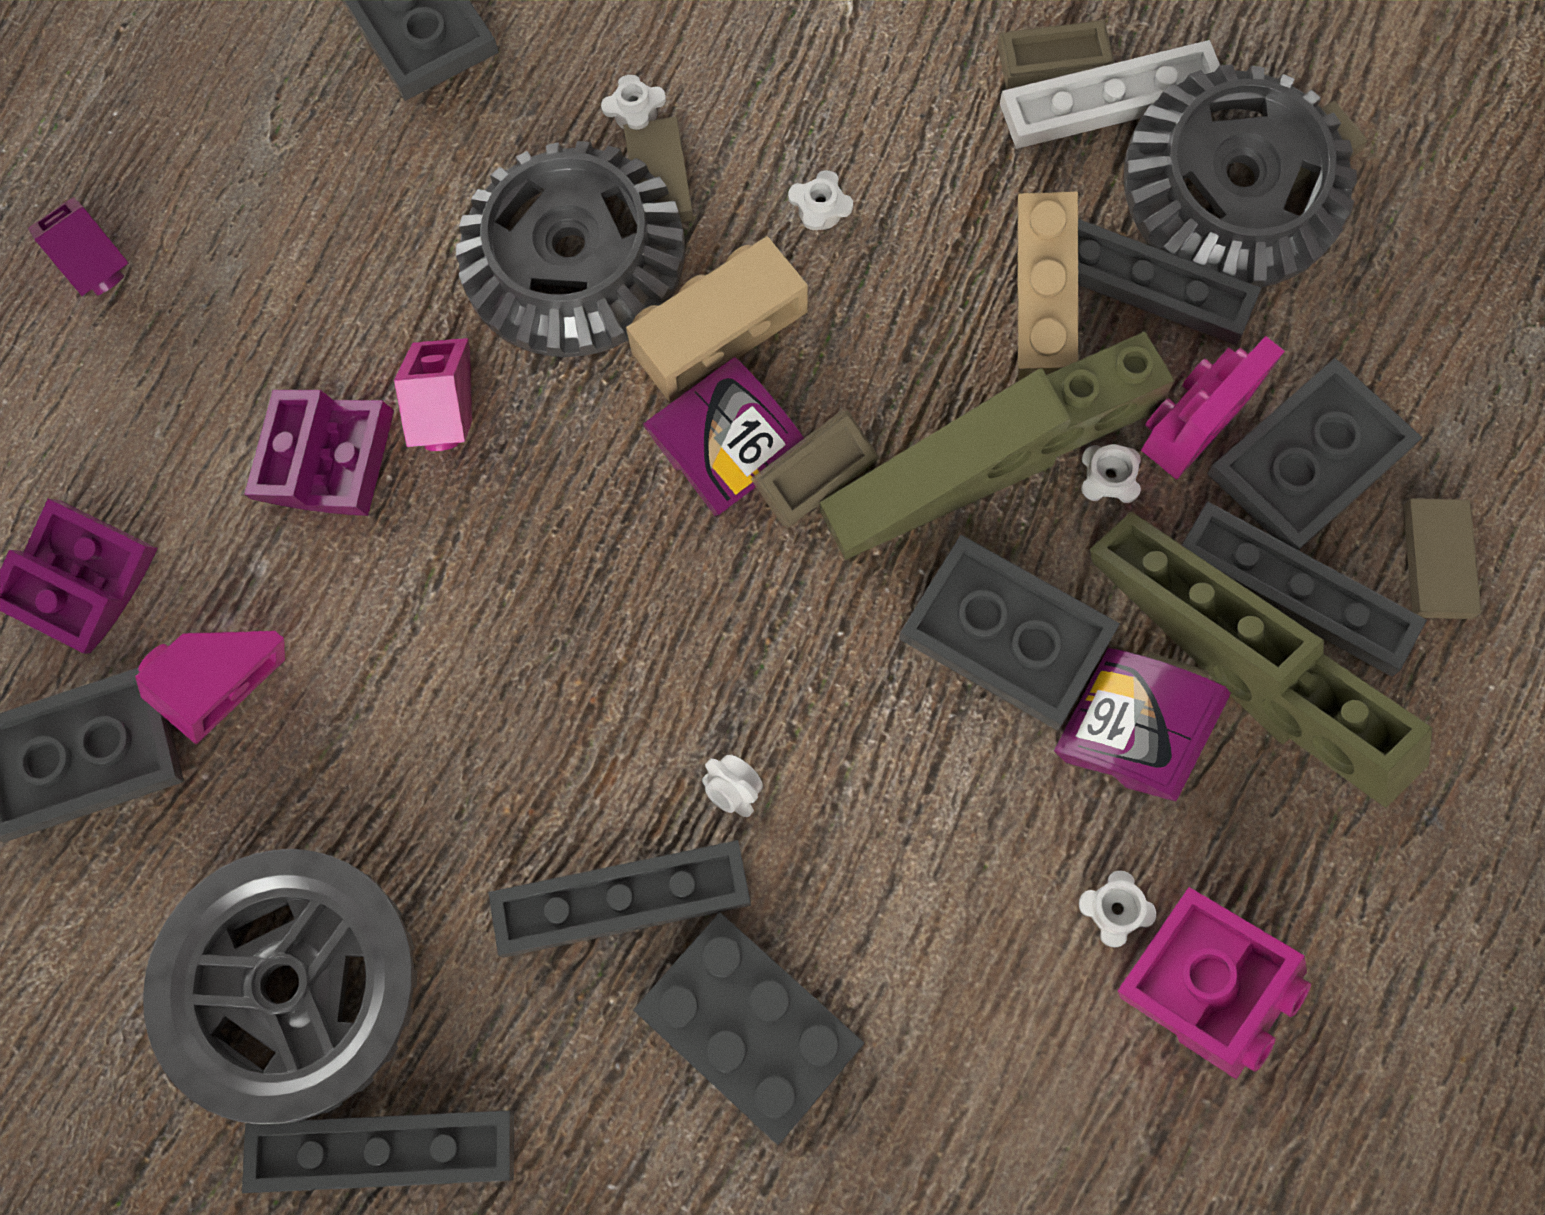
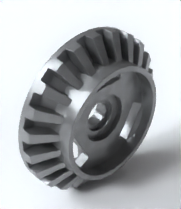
[1124,64,1357,287]
[456,141,685,357]
[143,849,417,1124]

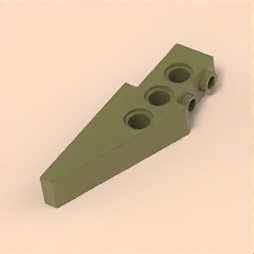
[820,332,1175,560]
[1090,511,1432,808]

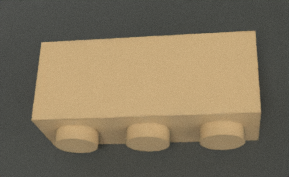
[1018,192,1078,381]
[626,236,808,403]

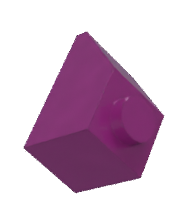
[28,197,129,296]

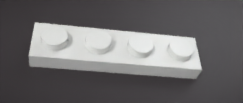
[1000,40,1220,149]

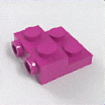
[1141,336,1285,480]
[1118,887,1311,1080]

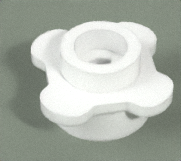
[601,75,666,130]
[788,170,853,230]
[1081,444,1141,503]
[702,755,763,817]
[1079,871,1156,947]

